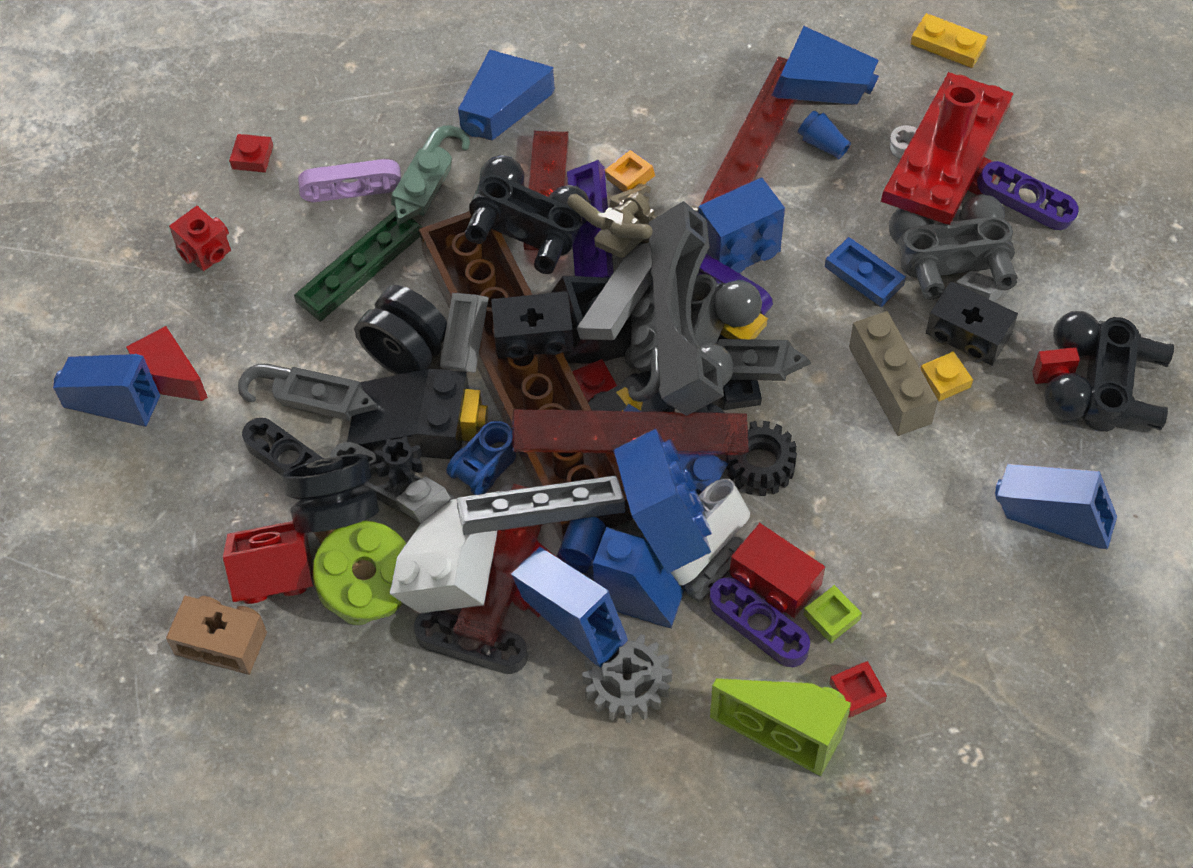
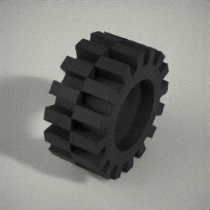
[726,421,797,496]

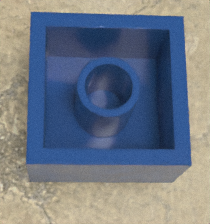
[698,177,785,273]

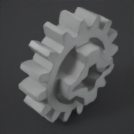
[582,632,672,723]

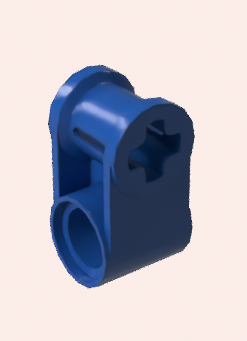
[446,421,517,495]

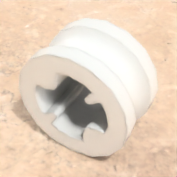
[890,125,917,159]

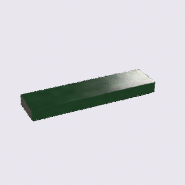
[294,210,423,322]

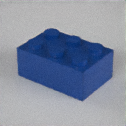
[614,429,712,574]

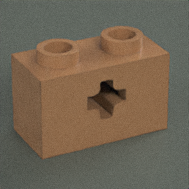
[166,595,267,675]

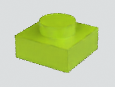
[803,585,862,643]

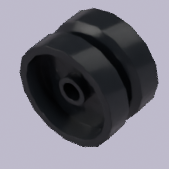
[354,285,447,375]
[282,454,379,533]

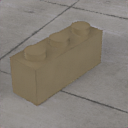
[849,311,938,436]

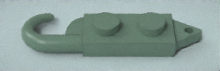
[391,125,470,224]

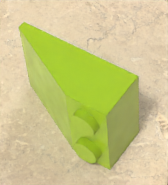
[710,678,851,776]

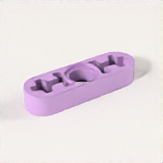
[298,159,401,202]

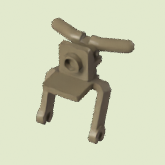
[567,183,698,257]

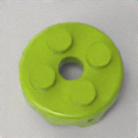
[313,521,406,625]

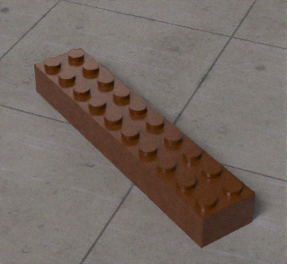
[419,211,634,543]

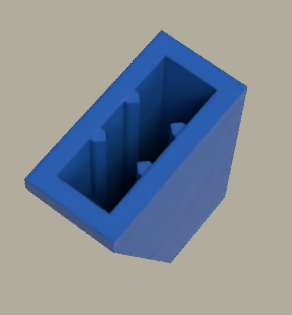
[772,26,879,105]
[458,50,555,141]
[53,354,160,427]
[995,464,1117,549]
[593,527,684,629]
[511,547,628,668]

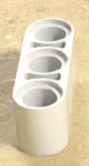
[670,479,750,585]

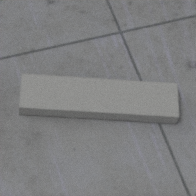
[577,243,653,340]

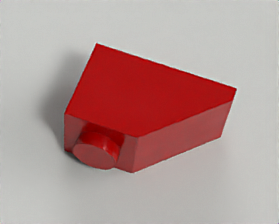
[126,326,208,401]

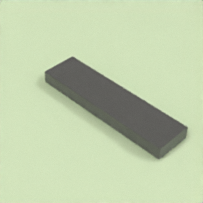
[457,476,625,535]

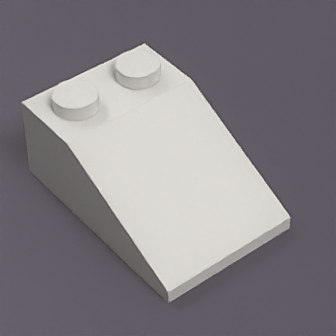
[390,491,500,613]

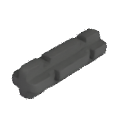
[684,536,743,602]

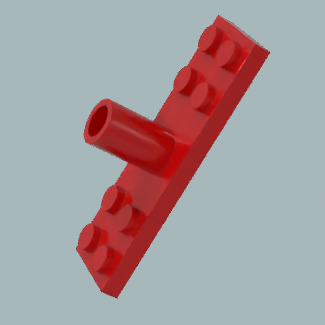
[881,72,1014,225]

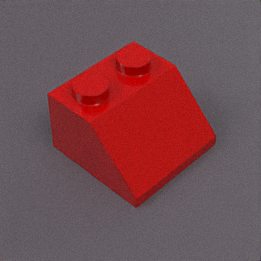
[223,521,313,604]

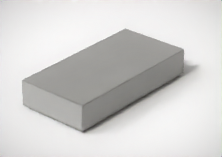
[440,293,488,373]

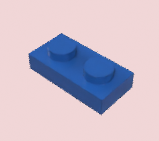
[825,237,906,307]

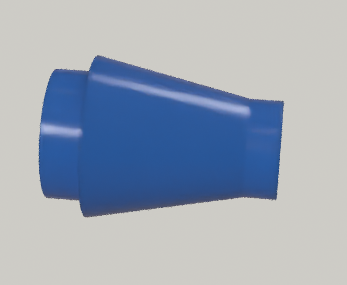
[798,110,851,159]

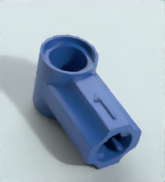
[556,517,605,573]

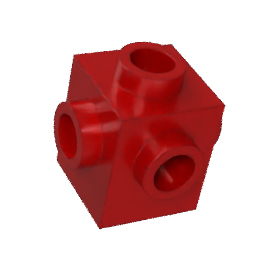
[169,205,231,272]

